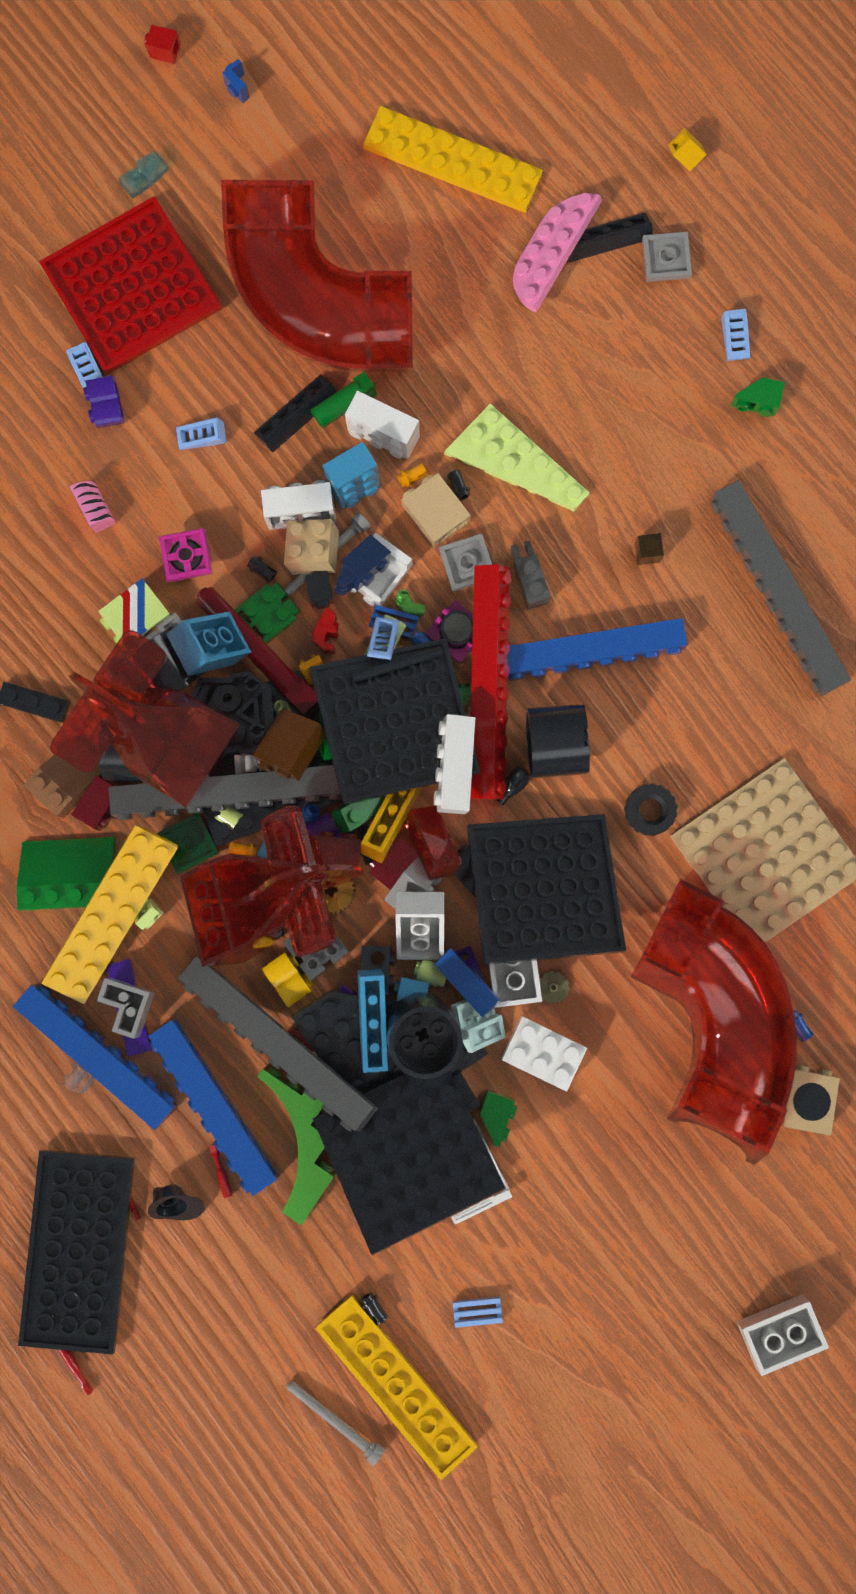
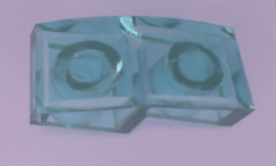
[119,151,168,199]

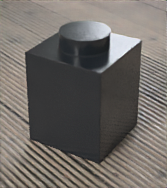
[305,572,334,609]

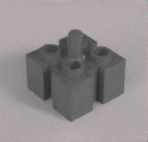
[283,914,350,981]

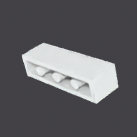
[434,714,475,814]

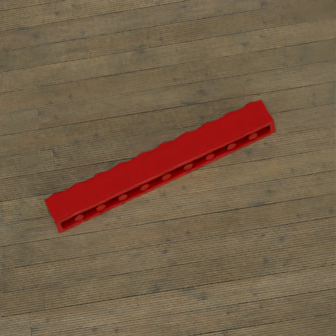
[470,564,512,799]

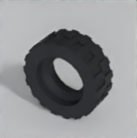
[624,784,678,836]

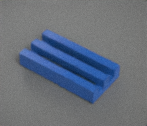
[369,604,419,640]

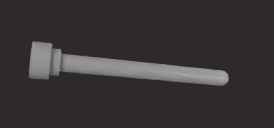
[284,513,371,595]
[287,1381,385,1466]

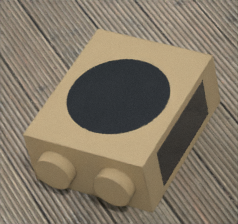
[778,1064,840,1136]

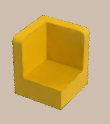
[668,128,707,171]

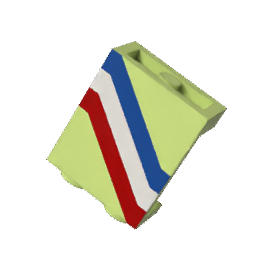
[98,579,171,649]

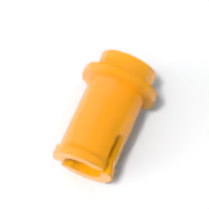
[397,463,427,487]
[228,842,259,862]

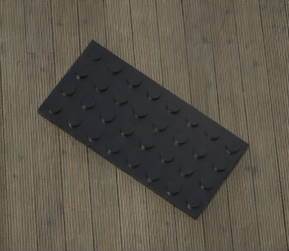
[18,1150,135,1355]

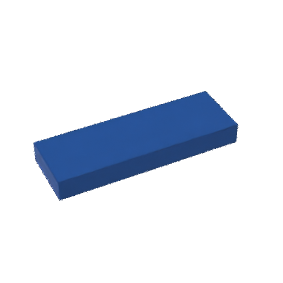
[434,948,501,1017]

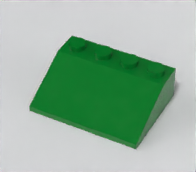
[17,837,116,911]

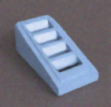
[721,309,750,361]
[66,342,103,387]
[176,417,227,450]
[367,617,399,660]

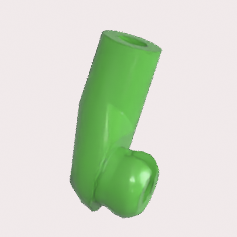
[396,589,425,616]

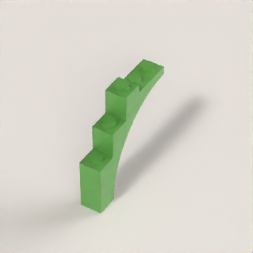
[257,1067,335,1225]

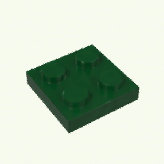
[157,813,220,875]

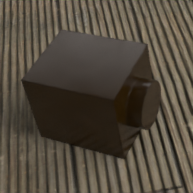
[635,533,664,565]

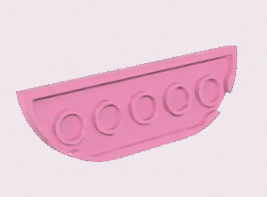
[513,193,602,312]

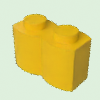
[262,952,313,1008]

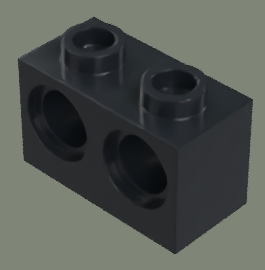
[361,946,395,994]

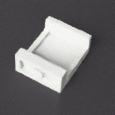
[351,532,413,606]

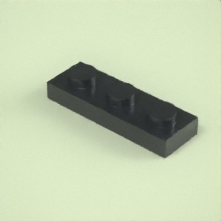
[0,681,71,724]

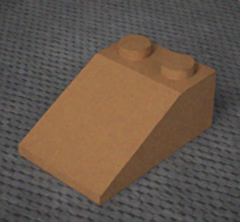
[23,737,102,818]

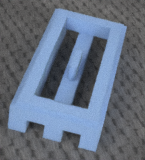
[453,1296,503,1328]

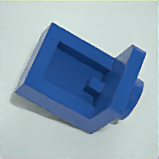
[222,59,250,103]

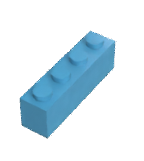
[358,969,388,1073]

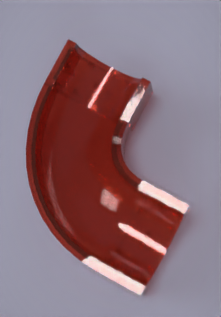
[221,180,413,372]
[631,879,797,1165]

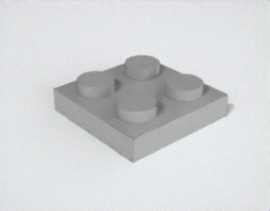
[642,232,692,282]
[439,534,492,592]

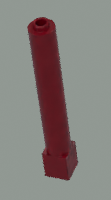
[196,587,319,719]

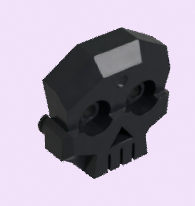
[187,671,276,760]

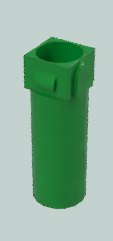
[310,371,377,429]

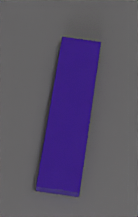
[107,959,152,1057]

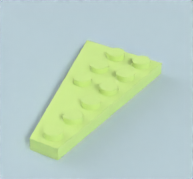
[444,404,590,512]

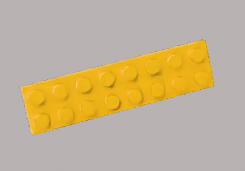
[363,106,543,213]
[42,823,178,1004]
[315,1294,477,1480]

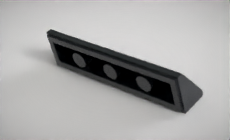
[568,213,653,262]
[254,374,337,452]

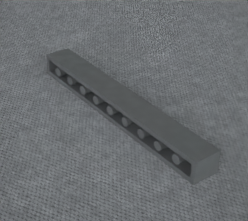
[711,480,851,697]
[109,765,341,821]
[179,956,378,1132]

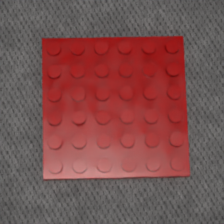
[39,196,222,375]

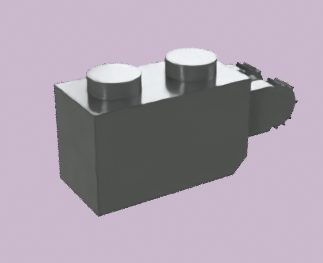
[511,541,551,610]

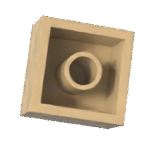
[284,519,339,575]

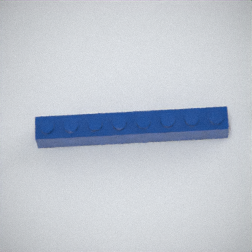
[507,618,688,681]
[12,984,177,1130]
[148,1019,279,1196]

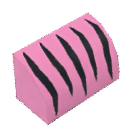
[70,481,116,533]

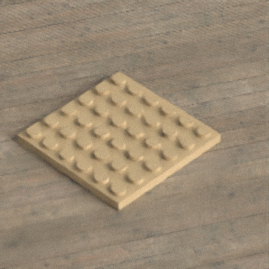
[670,758,856,952]

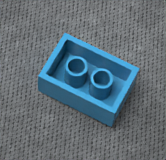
[322,442,380,510]
[166,612,251,676]

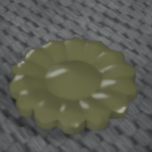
[539,971,570,1004]

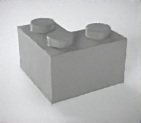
[384,849,447,909]
[97,978,155,1039]

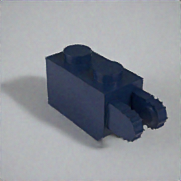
[335,534,391,595]

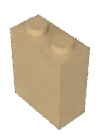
[401,473,471,548]

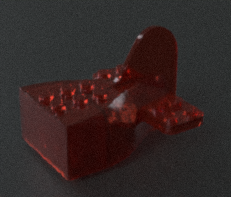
[50,630,240,810]
[180,806,364,967]

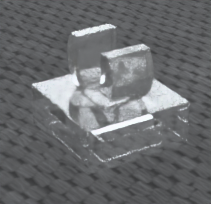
[63,1063,95,1094]

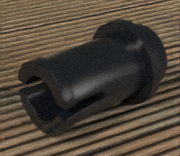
[447,470,470,501]
[247,556,277,583]
[360,1292,388,1325]

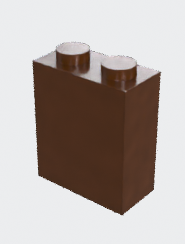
[253,708,326,781]

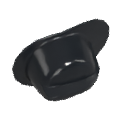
[148,1185,205,1220]

